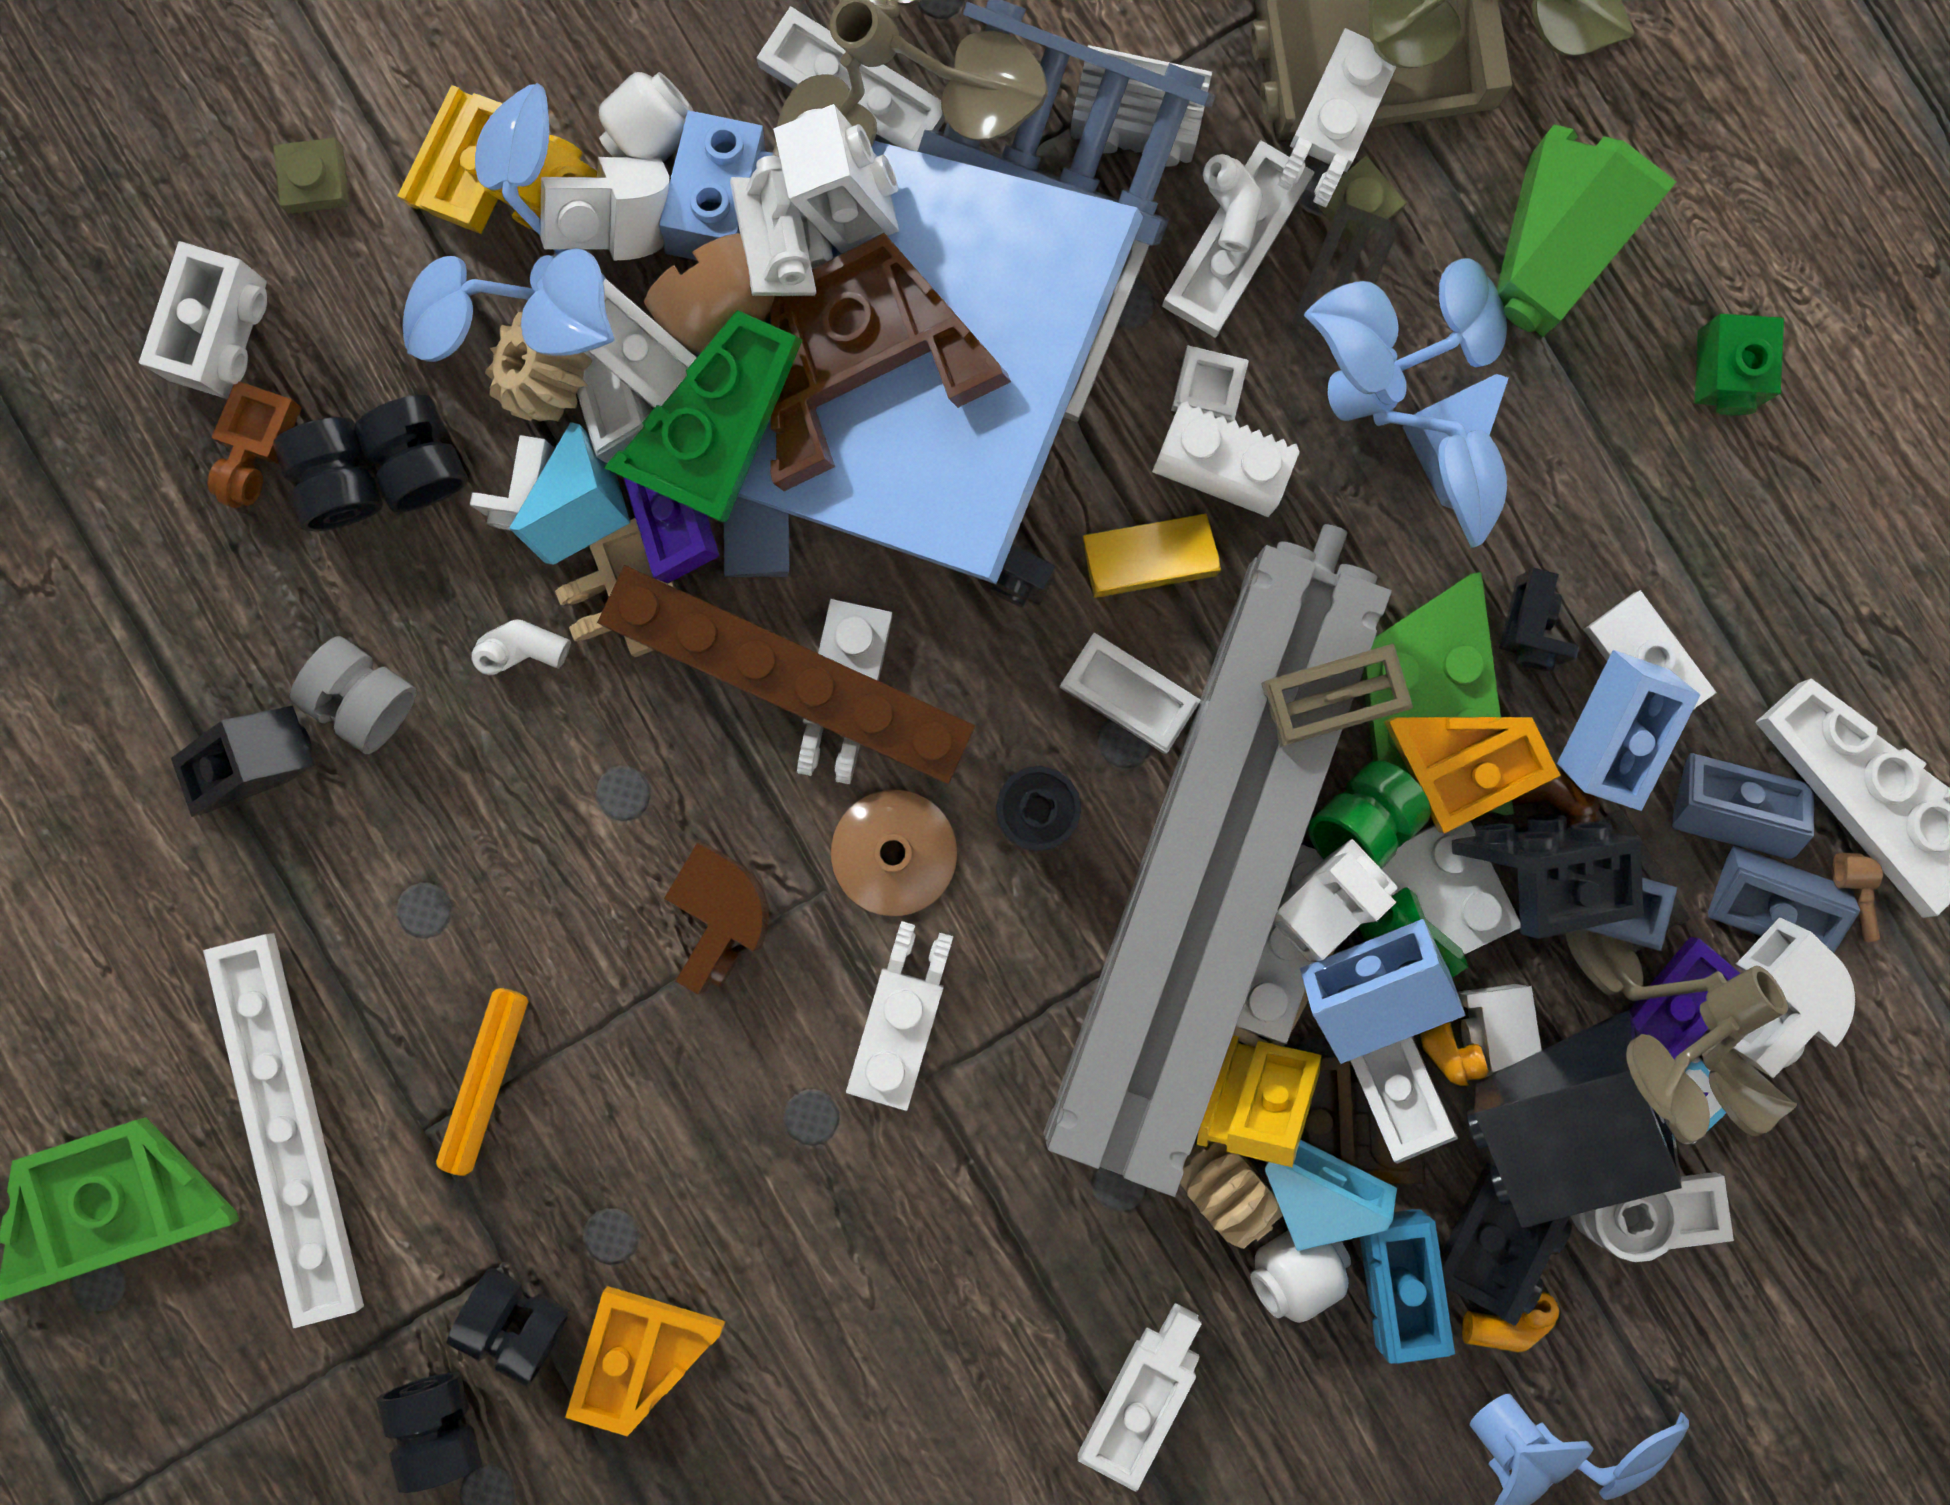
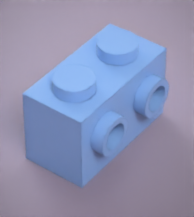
[659,110,773,260]
[1557,650,1701,811]
[1300,919,1466,1064]

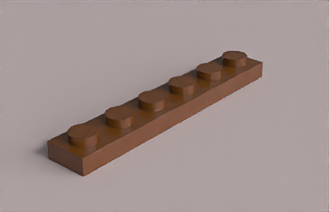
[597,565,976,785]

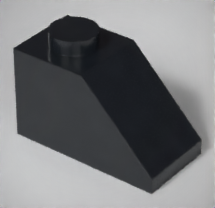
[171,705,314,817]

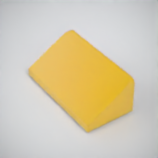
[1082,514,1221,598]

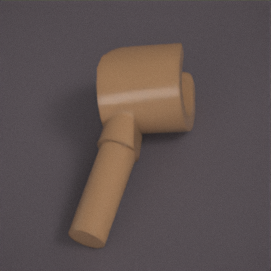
[1832,853,1883,942]

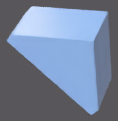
[1403,374,1508,509]

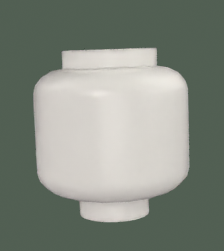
[599,72,693,162]
[1250,1230,1351,1323]

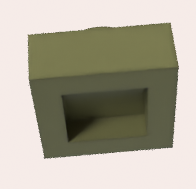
[273,137,350,214]
[1315,156,1407,250]

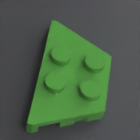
[1362,572,1514,816]
[0,1117,240,1301]

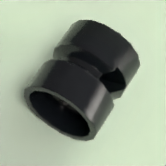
[354,394,468,512]
[273,417,383,532]
[995,766,1081,851]
[446,1267,570,1388]
[376,1372,482,1493]

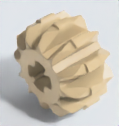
[485,312,593,421]
[1180,1141,1283,1249]

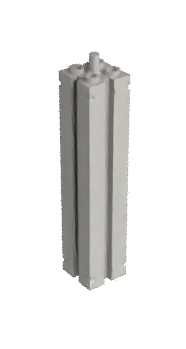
[1043,524,1392,1197]

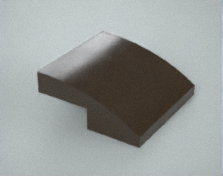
[1300,1054,1426,1184]

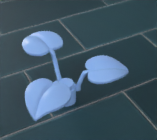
[403,83,615,362]
[1304,258,1507,548]
[1470,1394,1689,1505]

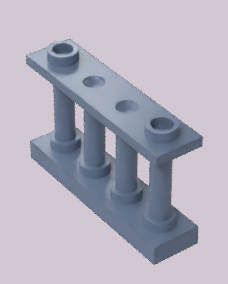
[917,0,1216,246]

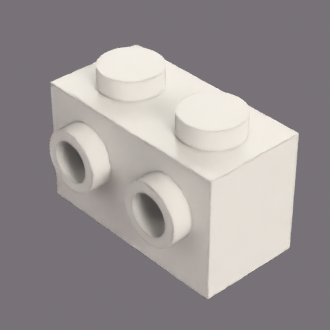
[774,104,899,254]
[139,241,267,399]

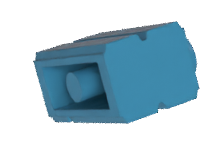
[1360,1209,1455,1364]

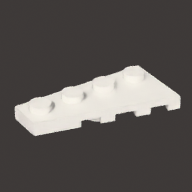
[1755,679,1950,918]

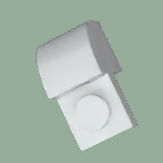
[540,157,669,261]
[1273,839,1398,962]
[1733,917,1855,1078]

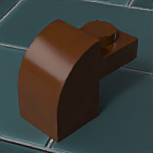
[664,843,769,995]

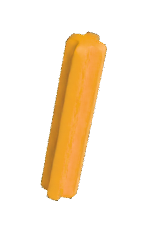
[436,988,528,1176]

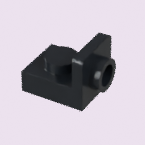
[1499,568,1579,671]

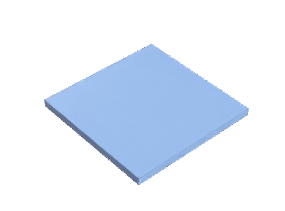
[738,141,1143,584]

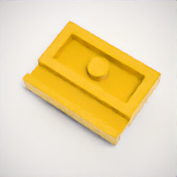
[397,85,503,234]
[1197,1035,1322,1167]

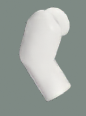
[1203,154,1263,252]
[472,619,571,675]

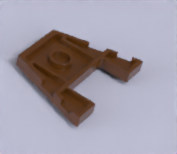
[770,233,1011,491]

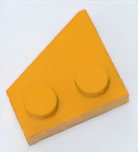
[1384,717,1561,834]
[565,1286,726,1436]

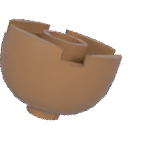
[644,233,775,355]

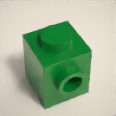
[1694,314,1784,416]

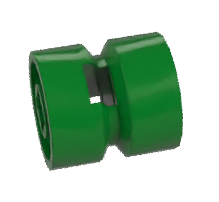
[1308,761,1431,870]

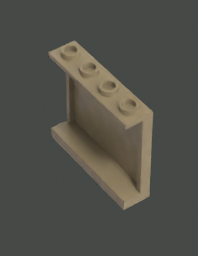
[1245,0,1512,142]

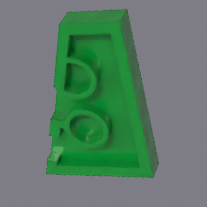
[604,310,803,522]

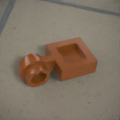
[207,381,302,508]

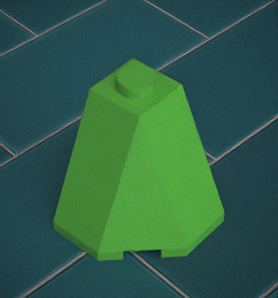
[1497,125,1677,337]

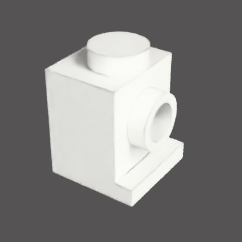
[1457,984,1542,1078]

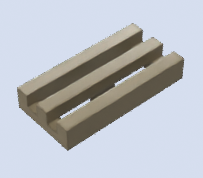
[1261,643,1413,747]

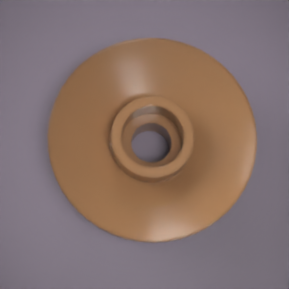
[831,790,957,916]

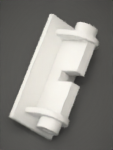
[730,156,816,296]

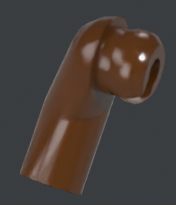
[1512,768,1600,825]

